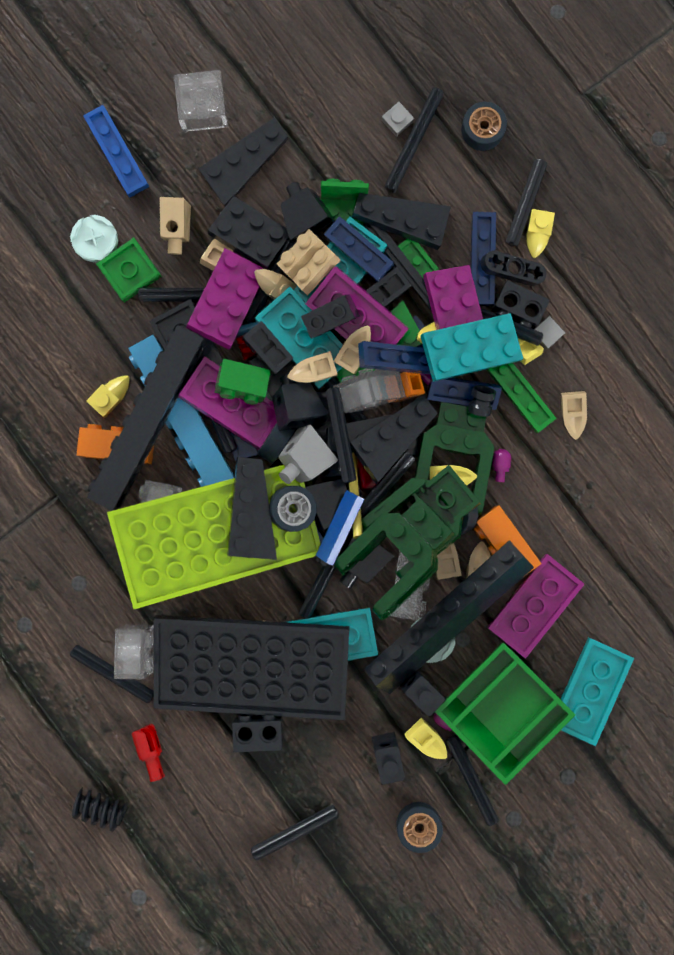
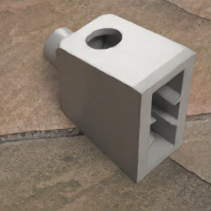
[279,425,338,484]

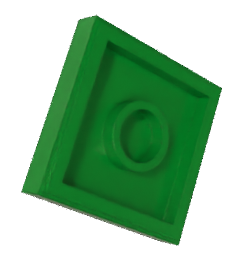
[96,237,162,303]

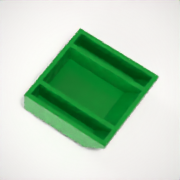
[435,642,576,785]

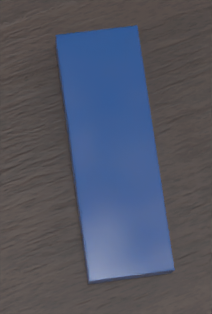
[315,490,364,565]

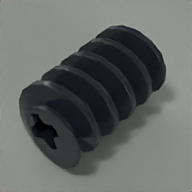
[72,787,128,832]

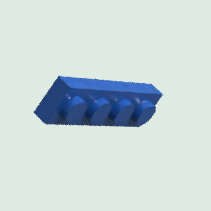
[83,105,149,198]

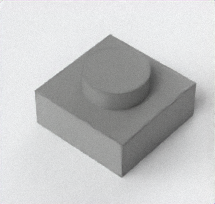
[381,102,414,137]

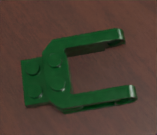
[410,402,495,517]
[361,465,481,579]
[334,498,455,620]

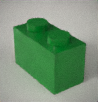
[214,358,271,405]

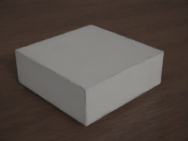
[534,316,565,350]

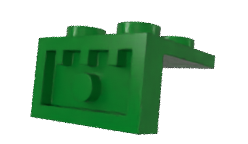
[321,178,369,227]

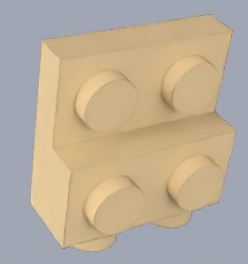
[277,229,340,295]

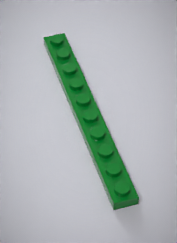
[398,239,557,434]

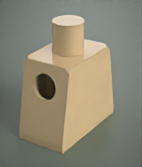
[160,197,191,255]

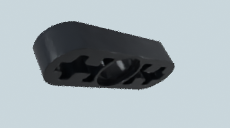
[480,251,547,286]

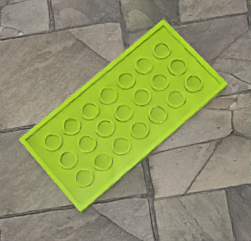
[107,465,321,609]

